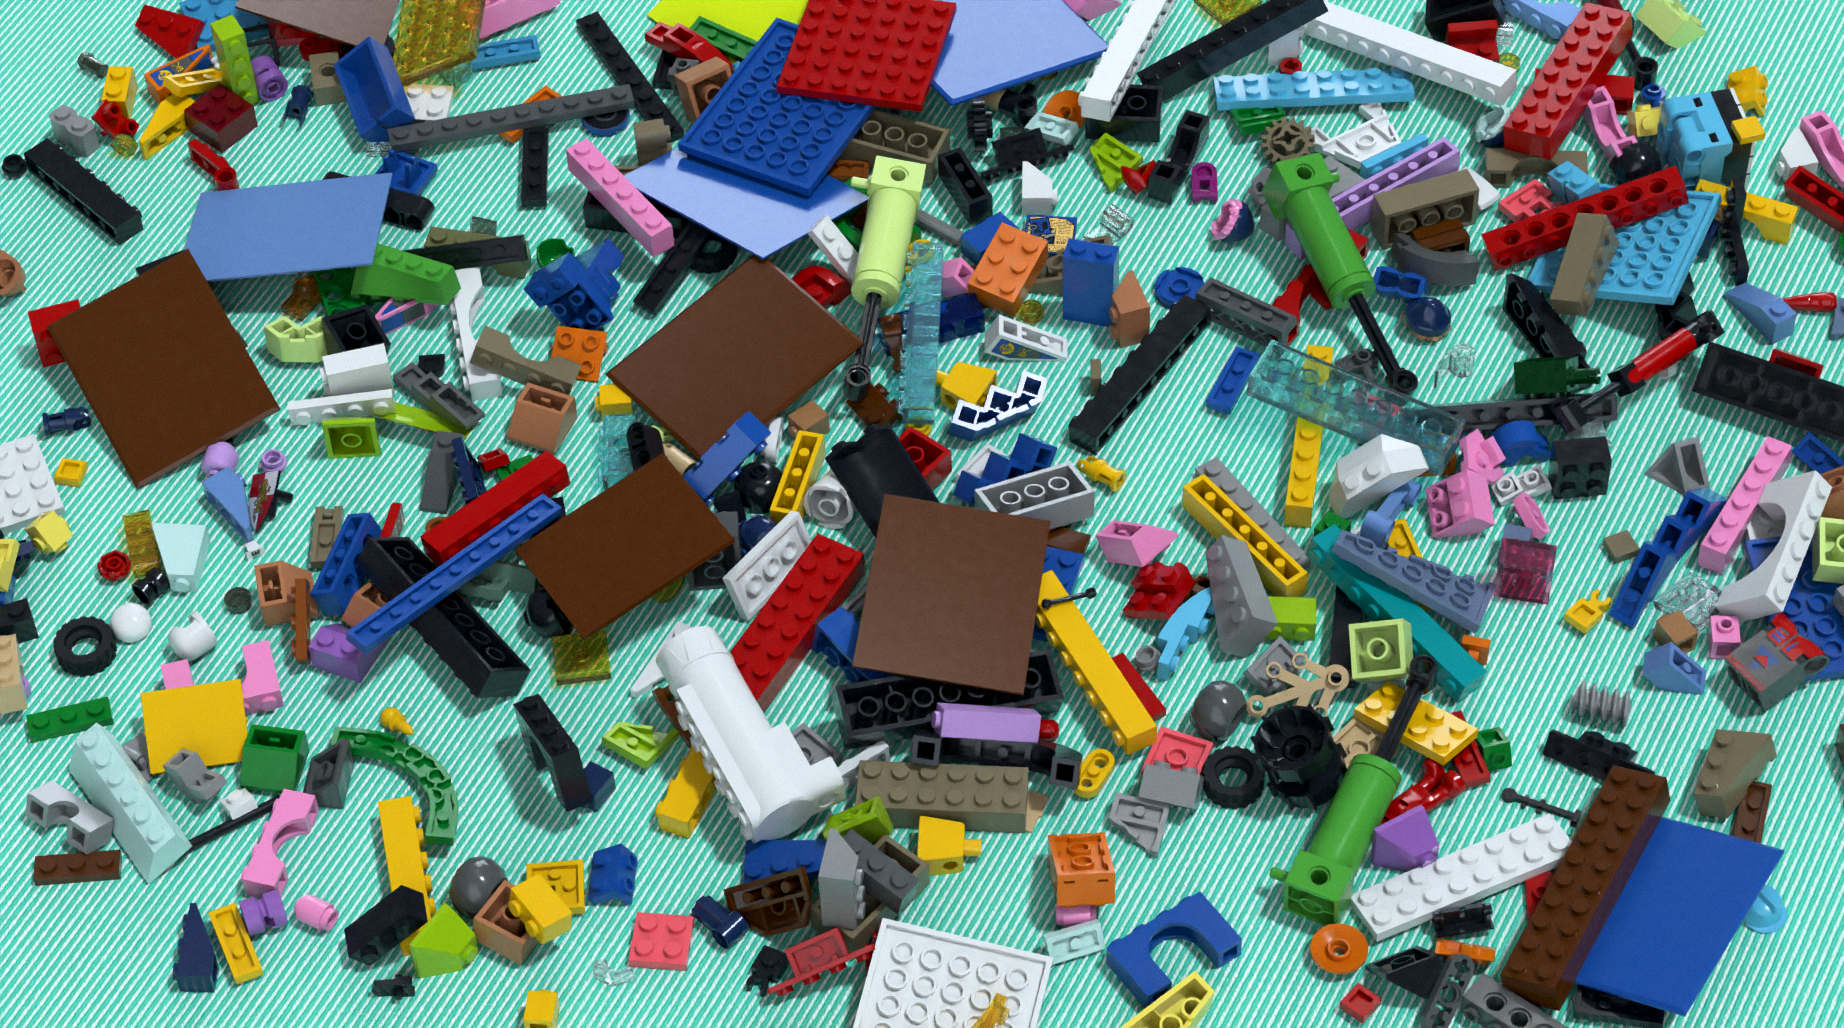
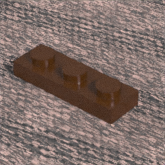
[33,850,122,886]

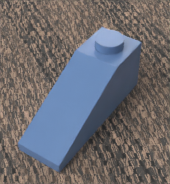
[1724,283,1797,345]
[202,466,254,543]

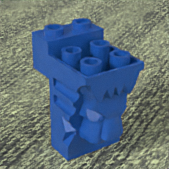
[523,238,625,330]

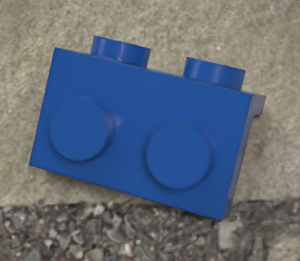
[587,843,638,905]

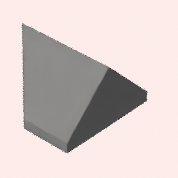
[1644,436,1710,495]

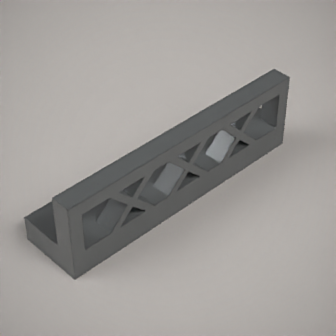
[1196,277,1297,354]

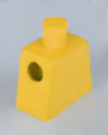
[931,362,997,410]
[917,816,982,876]

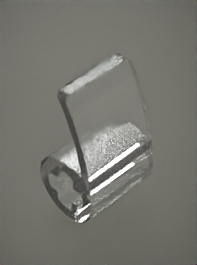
[1496,16,1513,47]
[1083,204,1134,244]
[1434,343,1476,389]

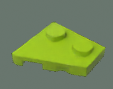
[1089,132,1144,193]

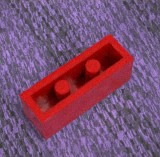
[1784,165,1844,233]

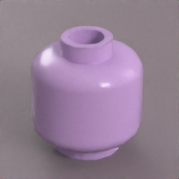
[201,442,239,478]

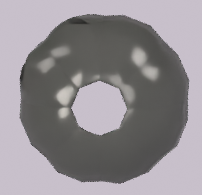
[1190,680,1247,741]
[449,856,508,919]

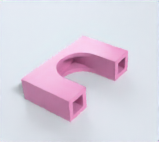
[160,640,284,716]

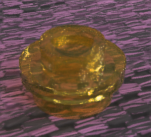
[1018,299,1044,323]

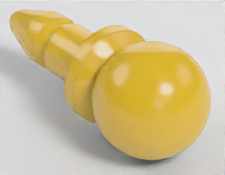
[380,707,414,735]

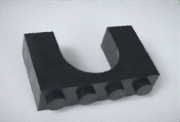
[513,694,593,812]

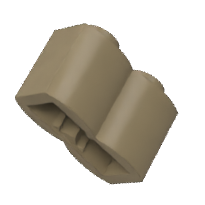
[633,118,672,166]

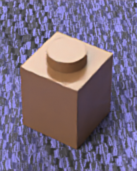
[788,400,830,441]
[1654,610,1698,654]

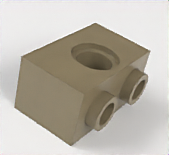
[309,51,346,106]

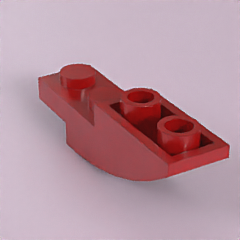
[645,22,733,74]

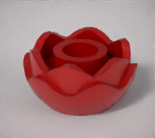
[97,550,131,581]

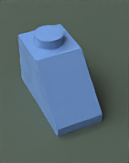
[1643,642,1706,695]

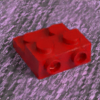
[1123,562,1195,620]

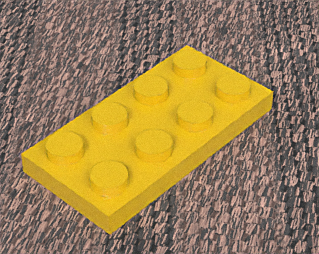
[1354,681,1478,766]

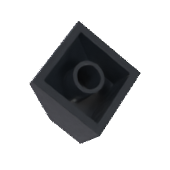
[321,304,391,355]

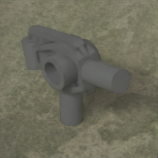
[1333,344,1392,387]

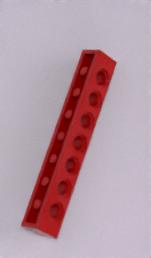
[1481,166,1689,272]

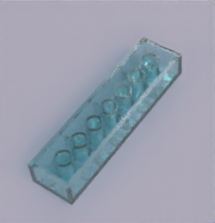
[1246,339,1466,476]

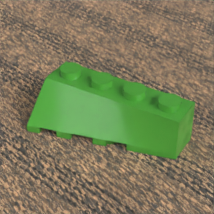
[350,243,461,305]

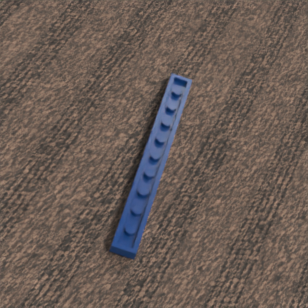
[346,493,562,655]

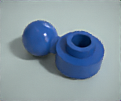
[1640,84,1666,108]

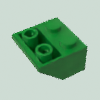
[240,724,310,794]

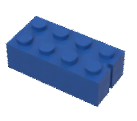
[334,36,415,147]

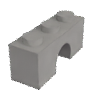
[25,780,114,855]

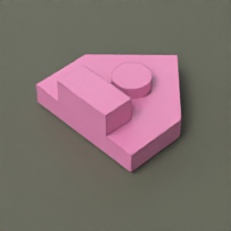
[1459,429,1506,485]

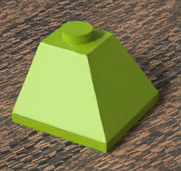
[322,417,381,459]
[823,796,894,844]
[409,903,479,978]

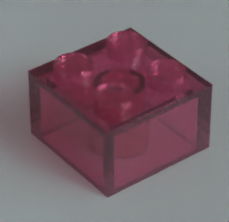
[1494,538,1557,605]

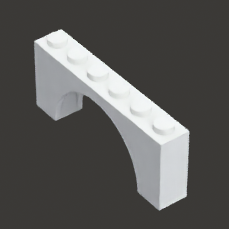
[1716,470,1832,622]

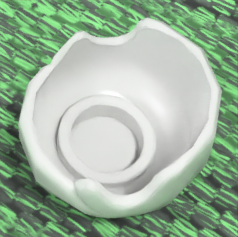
[110,602,152,643]

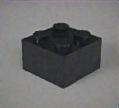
[1548,436,1612,499]

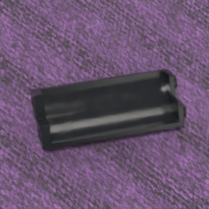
[825,424,940,539]

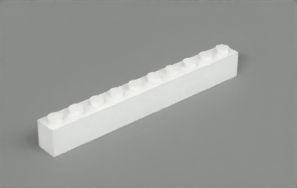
[1078,0,1176,122]
[1304,1,1517,106]

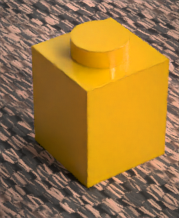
[595,384,634,422]
[523,989,560,1028]

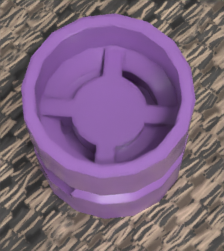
[251,55,288,101]
[239,889,288,937]

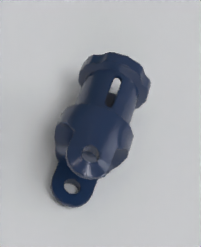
[283,85,313,127]
[42,407,92,436]

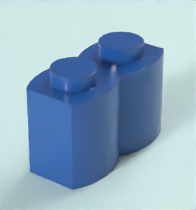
[1373,266,1429,303]

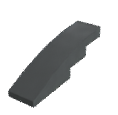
[393,362,485,430]

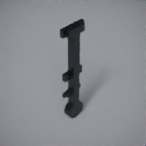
[1502,788,1582,828]

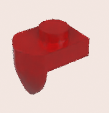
[1120,160,1156,194]

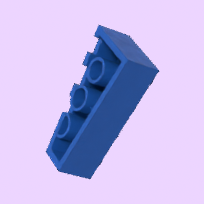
[811,606,896,683]

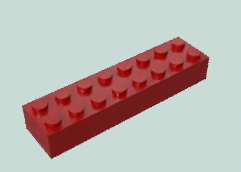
[1503,2,1633,160]
[730,533,865,713]

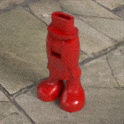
[1380,757,1466,825]

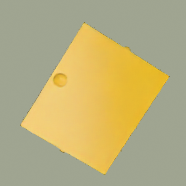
[140,679,248,775]

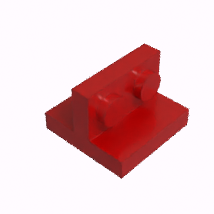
[1444,20,1500,63]

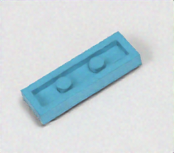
[1360,133,1428,180]

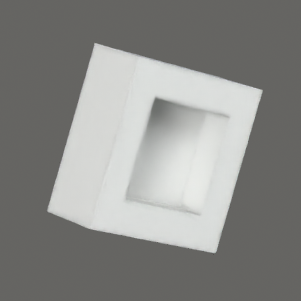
[220,788,258,820]

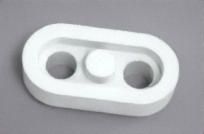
[761,416,784,463]

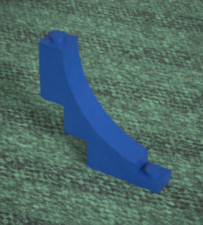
[1609,488,1728,627]

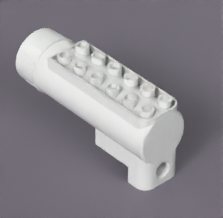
[656,626,846,844]

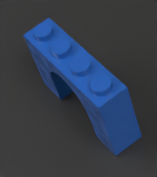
[1106,892,1242,1008]

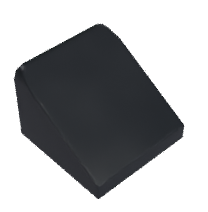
[713,490,746,523]

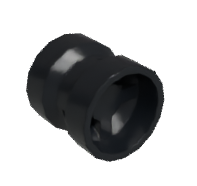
[131,568,170,605]

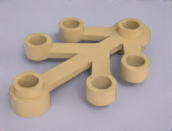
[1246,652,1350,718]

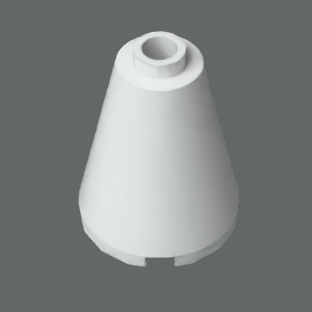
[803,469,856,529]

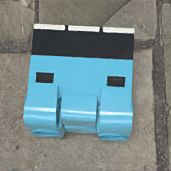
[1656,88,1756,191]

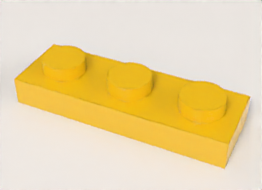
[162,68,224,97]
[208,903,264,985]

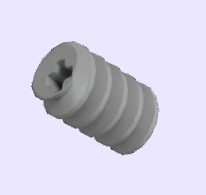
[1571,680,1632,727]

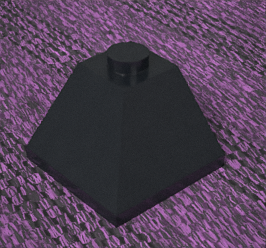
[1365,945,1448,999]

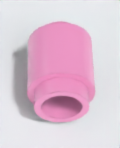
[294,894,339,931]
[1056,903,1097,928]

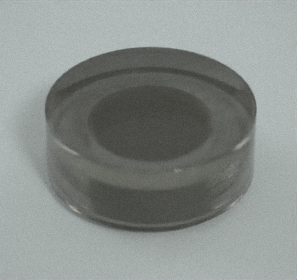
[224,587,252,614]

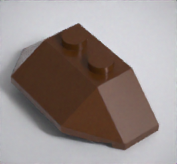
[723,866,813,937]

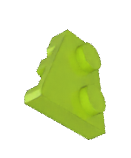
[602,721,679,769]

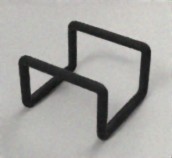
[242,24,281,67]

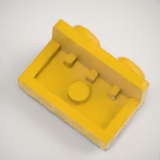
[1728,65,1768,117]

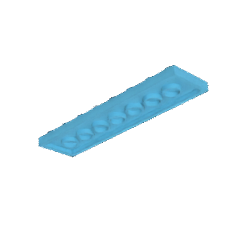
[1213,67,1415,111]

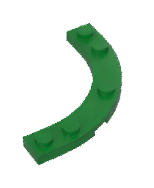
[330,726,458,846]

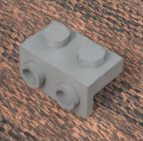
[1243,636,1309,697]

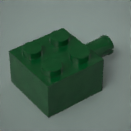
[1514,356,1601,399]

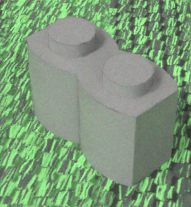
[49,105,100,157]

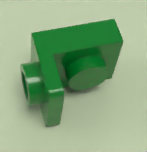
[1475,727,1512,771]

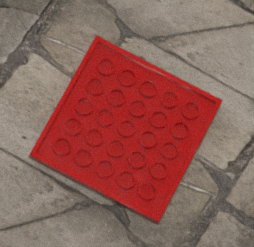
[777,0,957,112]

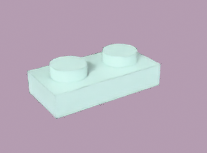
[1024,111,1080,146]
[1043,919,1106,965]

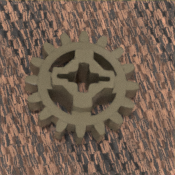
[1261,116,1315,166]

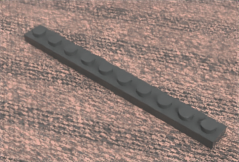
[387,84,635,152]

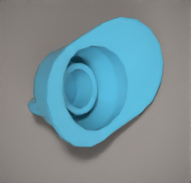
[1743,885,1787,934]

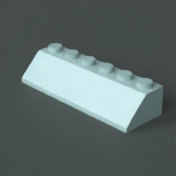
[69,722,192,884]

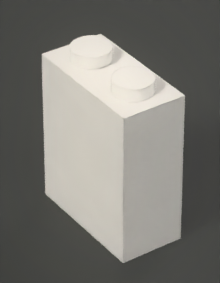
[319,343,395,397]

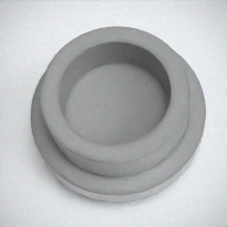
[1135,645,1161,672]

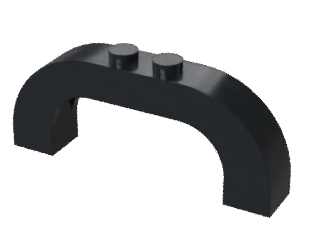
[910,728,1083,788]

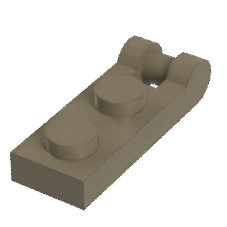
[310,506,344,568]

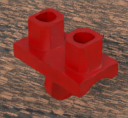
[91,99,139,148]

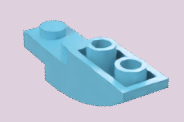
[1156,587,1215,681]

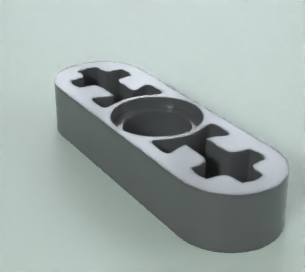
[1420,953,1474,1028]

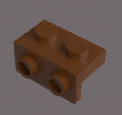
[846,382,908,427]

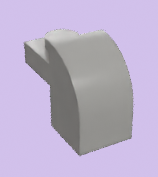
[163,748,227,804]

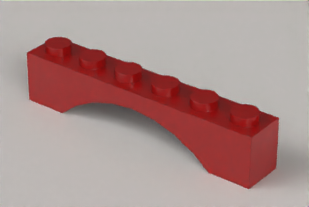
[1270,228,1369,348]

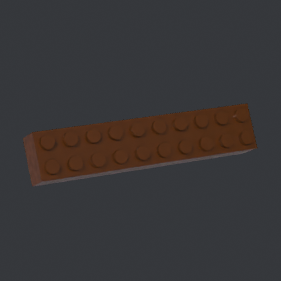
[1500,765,1671,1011]

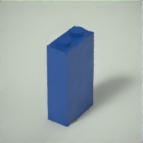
[1063,238,1119,327]

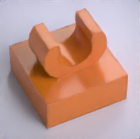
[1461,635,1491,665]

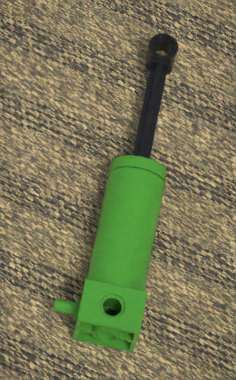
[1262,152,1418,405]
[1269,654,1438,926]

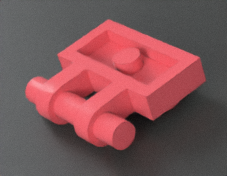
[1498,179,1564,222]

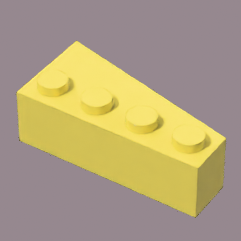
[1120,971,1215,1028]

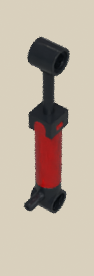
[1552,309,1725,434]

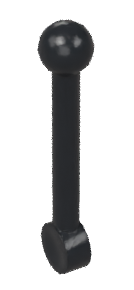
[1041,588,1097,609]

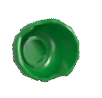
[536,238,575,269]

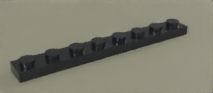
[576,11,684,143]

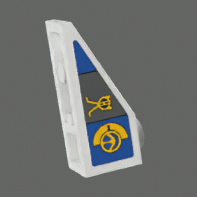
[984,315,1068,361]

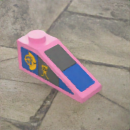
[375,297,439,335]

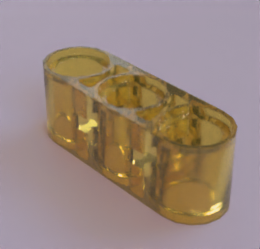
[122,509,162,579]

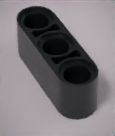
[626,422,665,471]

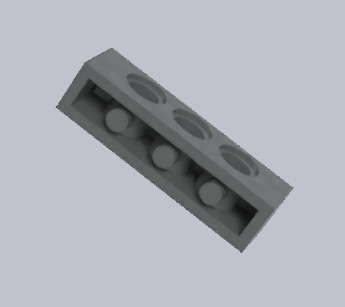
[1460,973,1568,1028]

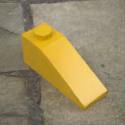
[139,94,196,160]

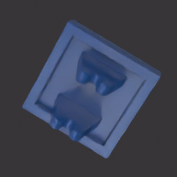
[375,149,438,195]

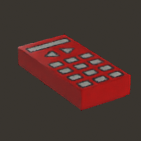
[380,502,405,537]

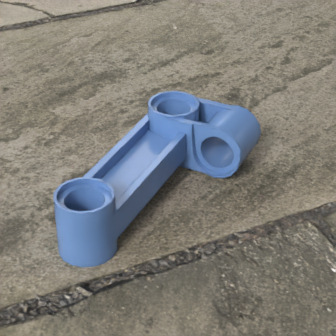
[1360,480,1422,549]

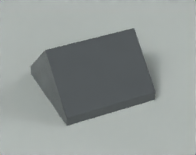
[303,738,355,809]

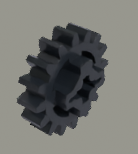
[966,97,993,152]

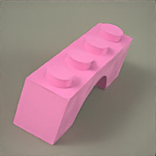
[1582,86,1638,163]
[241,789,319,898]

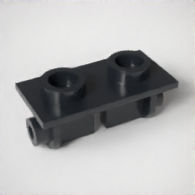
[1431,901,1494,938]

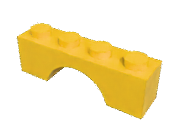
[1695,179,1798,245]

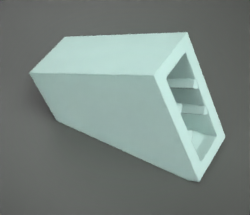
[152,523,210,592]

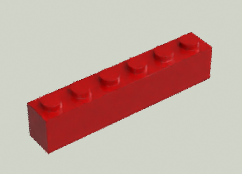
[420,450,571,566]

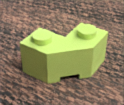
[264,316,327,363]

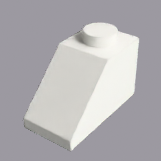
[1776,127,1819,182]
[1022,161,1057,215]

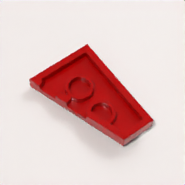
[135,4,205,59]

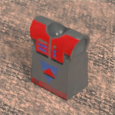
[1724,613,1830,712]

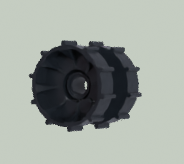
[1251,704,1347,810]

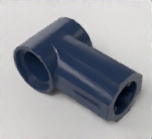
[691,895,750,949]

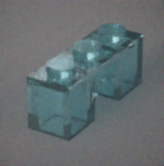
[597,414,636,491]

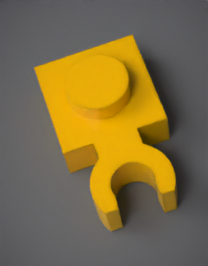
[1564,589,1612,634]

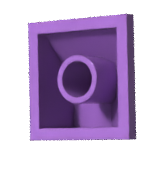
[1370,804,1439,872]

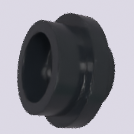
[2,154,27,177]

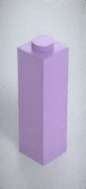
[931,703,1041,743]

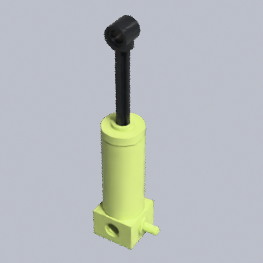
[843,155,926,401]

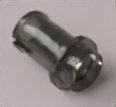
[77,52,109,78]

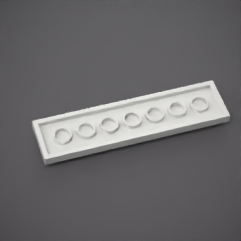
[1350,813,1572,942]

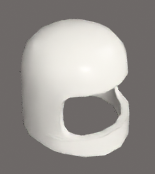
[168,610,217,661]

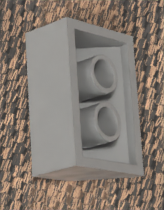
[818,828,866,930]

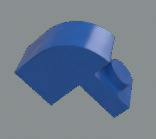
[1486,420,1551,467]

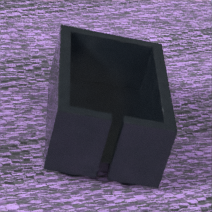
[1425,0,1506,43]

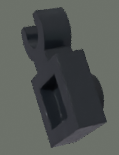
[746,945,789,997]

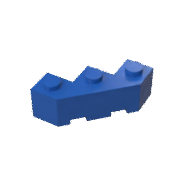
[946,370,1048,442]
[683,411,772,507]
[953,433,1058,505]

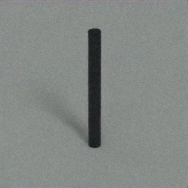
[182,795,280,856]

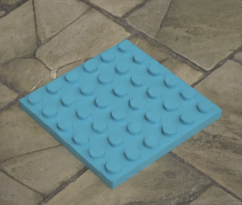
[1527,183,1722,305]

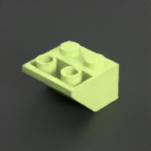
[1635,0,1707,49]

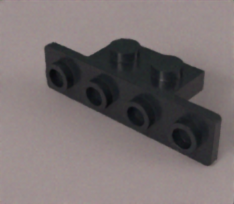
[977,128,1074,181]
[1543,729,1656,781]

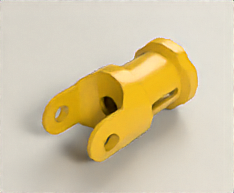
[1077,456,1127,492]

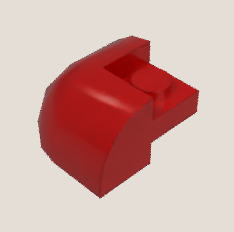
[791,265,851,307]

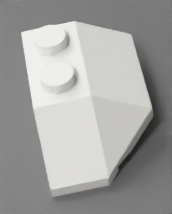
[1329,434,1429,519]

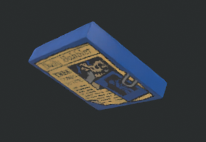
[1025,215,1077,259]

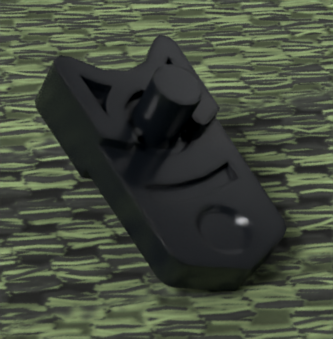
[371,974,415,1000]

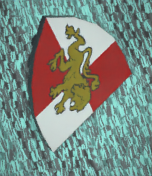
[249,470,293,533]

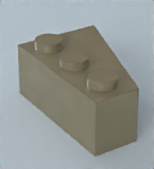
[1694,729,1777,818]

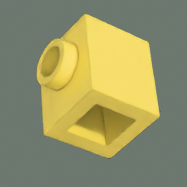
[24,510,73,554]

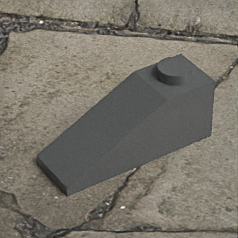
[420,430,464,514]

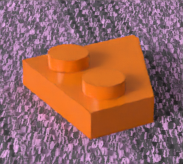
[1435,938,1496,966]

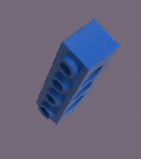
[310,512,382,616]

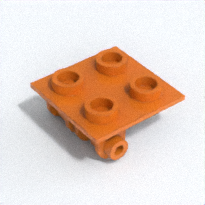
[551,326,608,382]

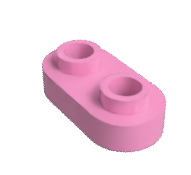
[1513,492,1550,540]

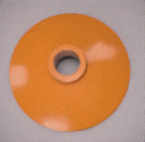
[1043,90,1085,129]
[1310,923,1369,974]

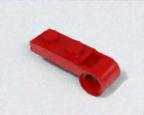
[188,138,240,191]

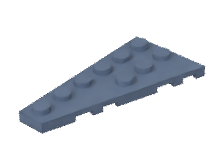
[1331,530,1496,634]

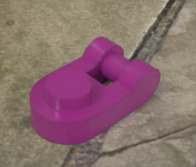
[1191,162,1218,202]

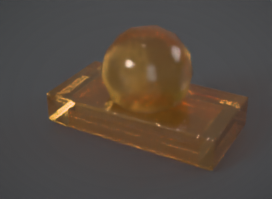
[281,274,328,321]

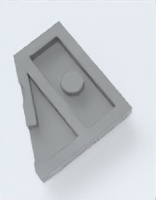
[1109,792,1171,857]

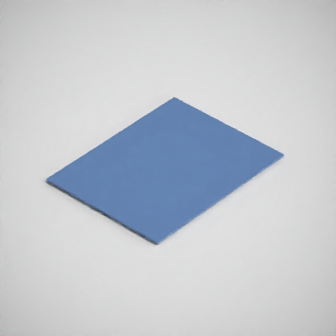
[184,173,393,282]

